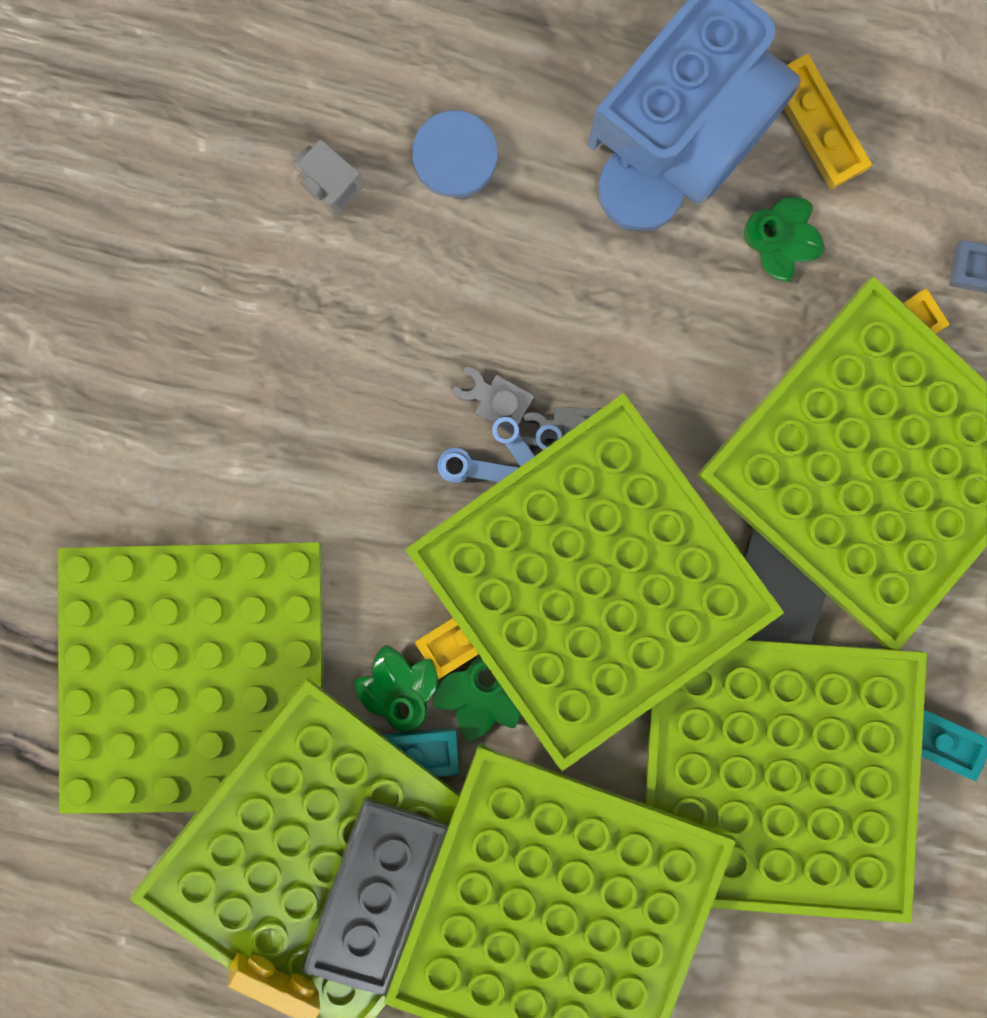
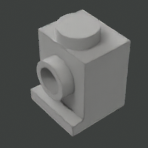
[293,139,364,217]

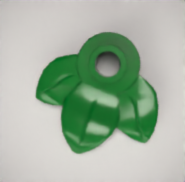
[744,197,825,282]
[355,645,438,732]
[433,657,521,742]

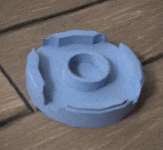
[412,110,497,198]
[598,153,683,232]

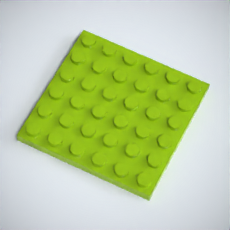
[696,276,987,650]
[405,393,784,771]
[58,542,324,814]
[645,639,927,924]
[130,677,460,1018]
[384,744,736,1018]

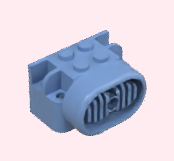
[588,0,800,204]

